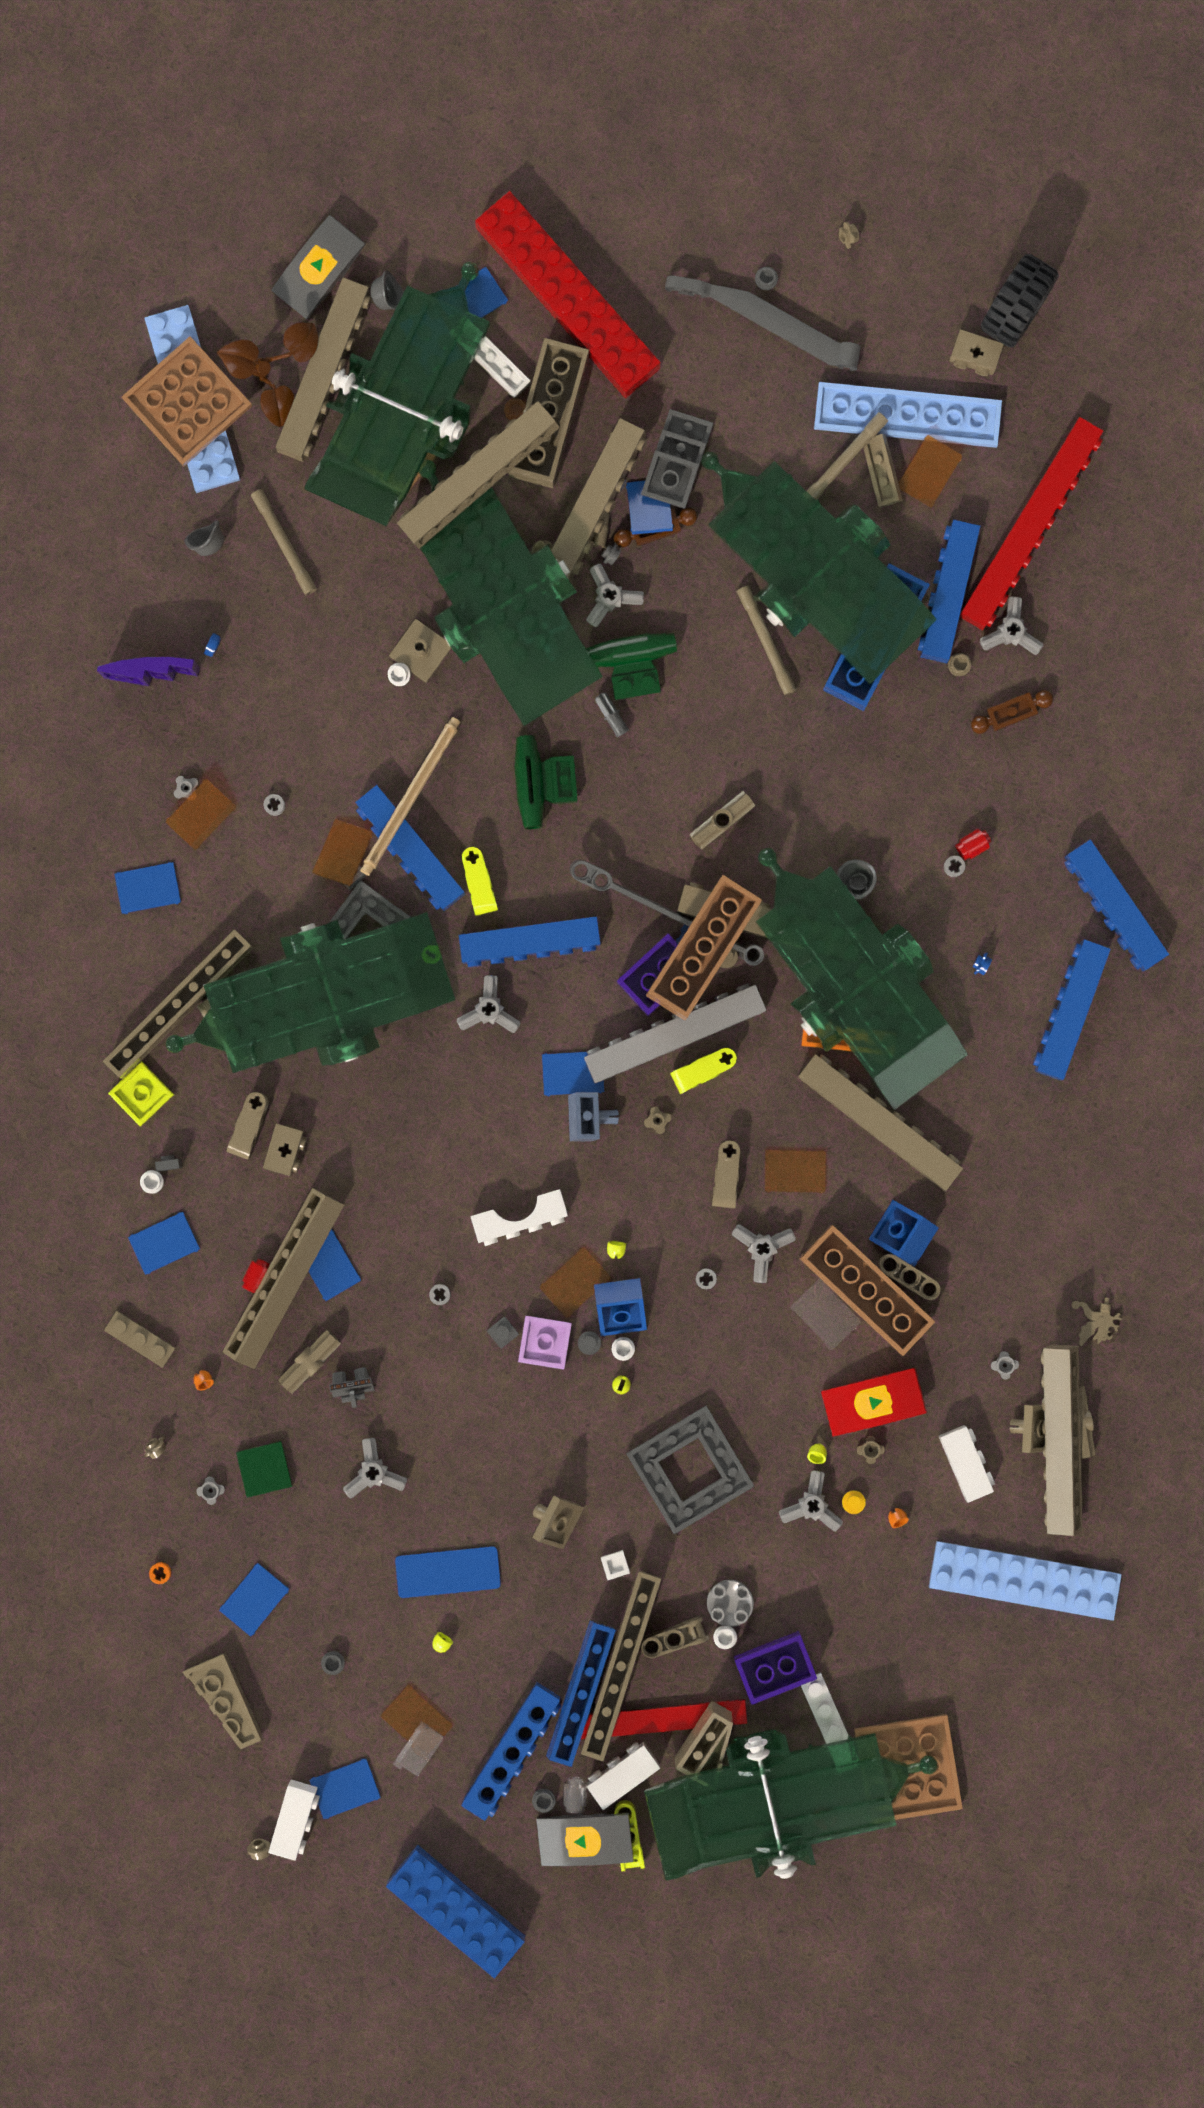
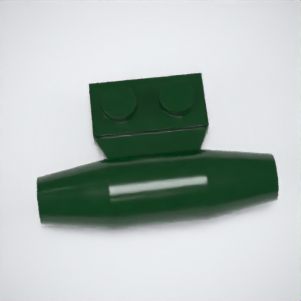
[583,633,677,700]
[514,735,578,830]

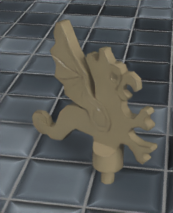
[1071,1297,1122,1346]

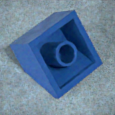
[869,1200,939,1267]
[594,1278,647,1336]

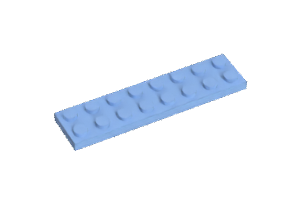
[145,305,240,493]
[814,382,1002,448]
[929,1541,1121,1621]

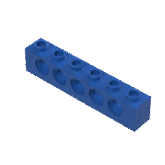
[461,1682,562,1821]

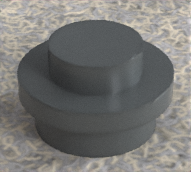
[755,267,778,290]
[601,542,621,565]
[578,1331,601,1355]
[321,1651,345,1675]
[532,1788,556,1813]

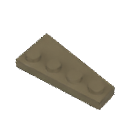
[182,1652,263,1749]

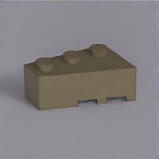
[675,1701,733,1792]

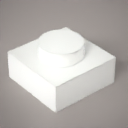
[601,1550,630,1580]

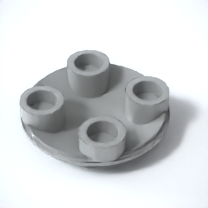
[707,1580,754,1627]

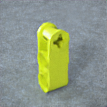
[462,847,498,916]
[670,1048,737,1094]
[614,1800,645,1872]

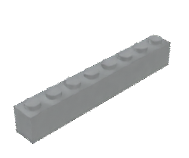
[584,983,766,1084]

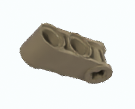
[227,1092,269,1160]
[712,1140,740,1209]
[640,1616,709,1658]

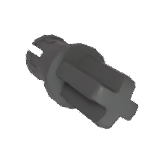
[595,692,629,738]

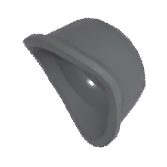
[370,270,407,310]
[184,520,225,556]
[836,860,877,900]

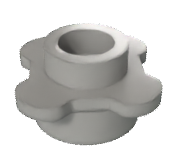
[174,776,199,801]
[991,1351,1019,1379]
[197,1477,225,1505]

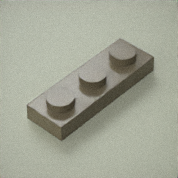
[863,434,903,508]
[104,1311,176,1368]

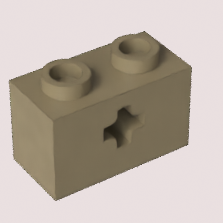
[949,330,1004,376]
[263,1124,307,1176]

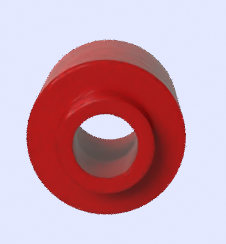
[955,829,991,861]
[242,1258,270,1293]

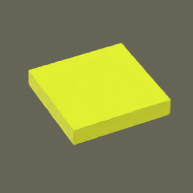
[108,1061,174,1127]

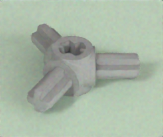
[586,564,644,627]
[980,597,1043,655]
[457,975,520,1033]
[732,1224,796,1283]
[343,1438,407,1498]
[779,1470,843,1531]

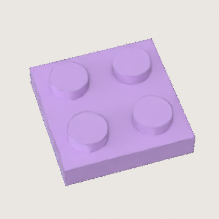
[518,1316,572,1369]

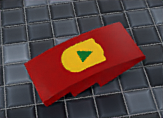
[821,1367,927,1436]

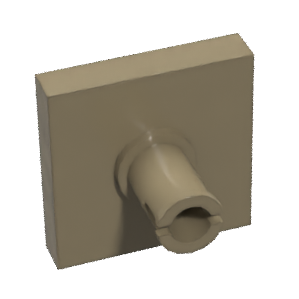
[389,619,453,684]
[1010,1404,1045,1453]
[532,1496,584,1549]

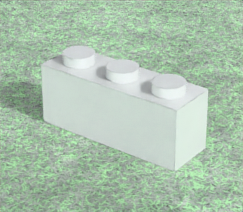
[939,1425,995,1503]
[587,1742,660,1810]
[268,1780,320,1861]

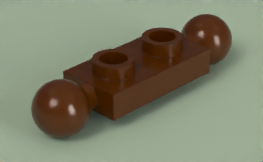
[614,507,697,548]
[971,690,1053,734]

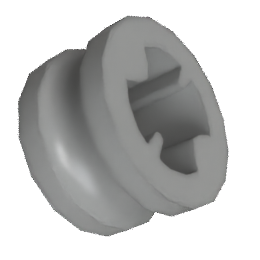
[263,794,285,816]
[944,856,965,877]
[696,1268,717,1290]
[429,1284,451,1305]

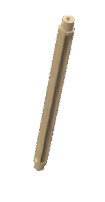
[361,717,461,876]

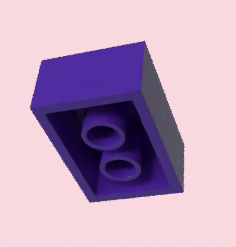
[617,934,678,1016]
[734,1631,817,1704]

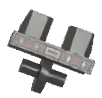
[329,1367,375,1408]

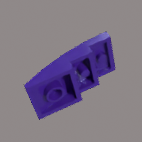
[97,657,200,686]

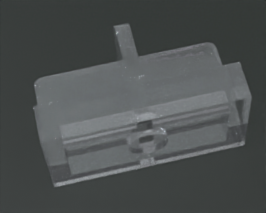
[393,1721,444,1776]

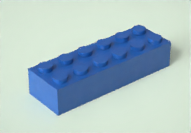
[823,564,930,711]
[386,1845,525,1979]

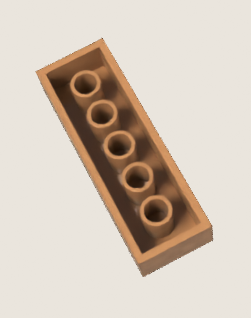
[646,875,762,1020]
[799,1225,935,1356]

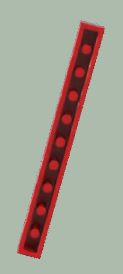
[959,417,1103,631]

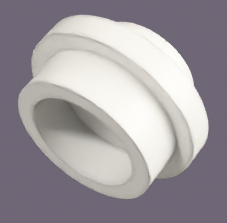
[388,663,411,686]
[140,1170,164,1193]
[612,1337,635,1361]
[713,1625,737,1649]

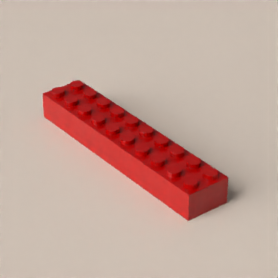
[475,191,660,399]

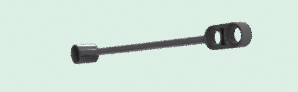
[665,276,861,371]
[569,859,764,966]

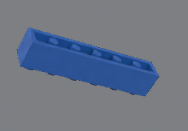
[917,520,980,663]
[355,785,465,911]
[1064,839,1169,971]
[459,917,600,967]
[1033,939,1111,1081]
[546,1620,616,1767]

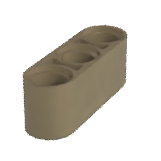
[878,1254,940,1300]

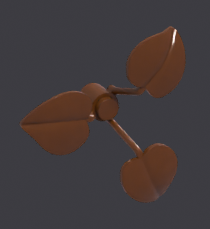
[217,322,318,427]

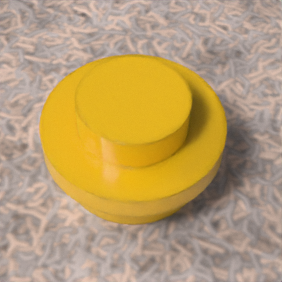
[842,1490,866,1514]

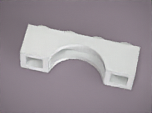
[471,1189,568,1246]

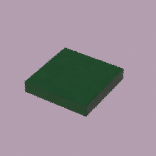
[236,1441,293,1498]

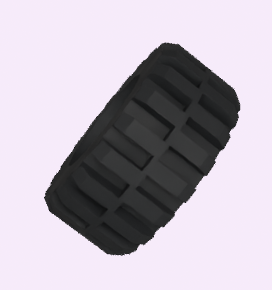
[981,254,1059,347]

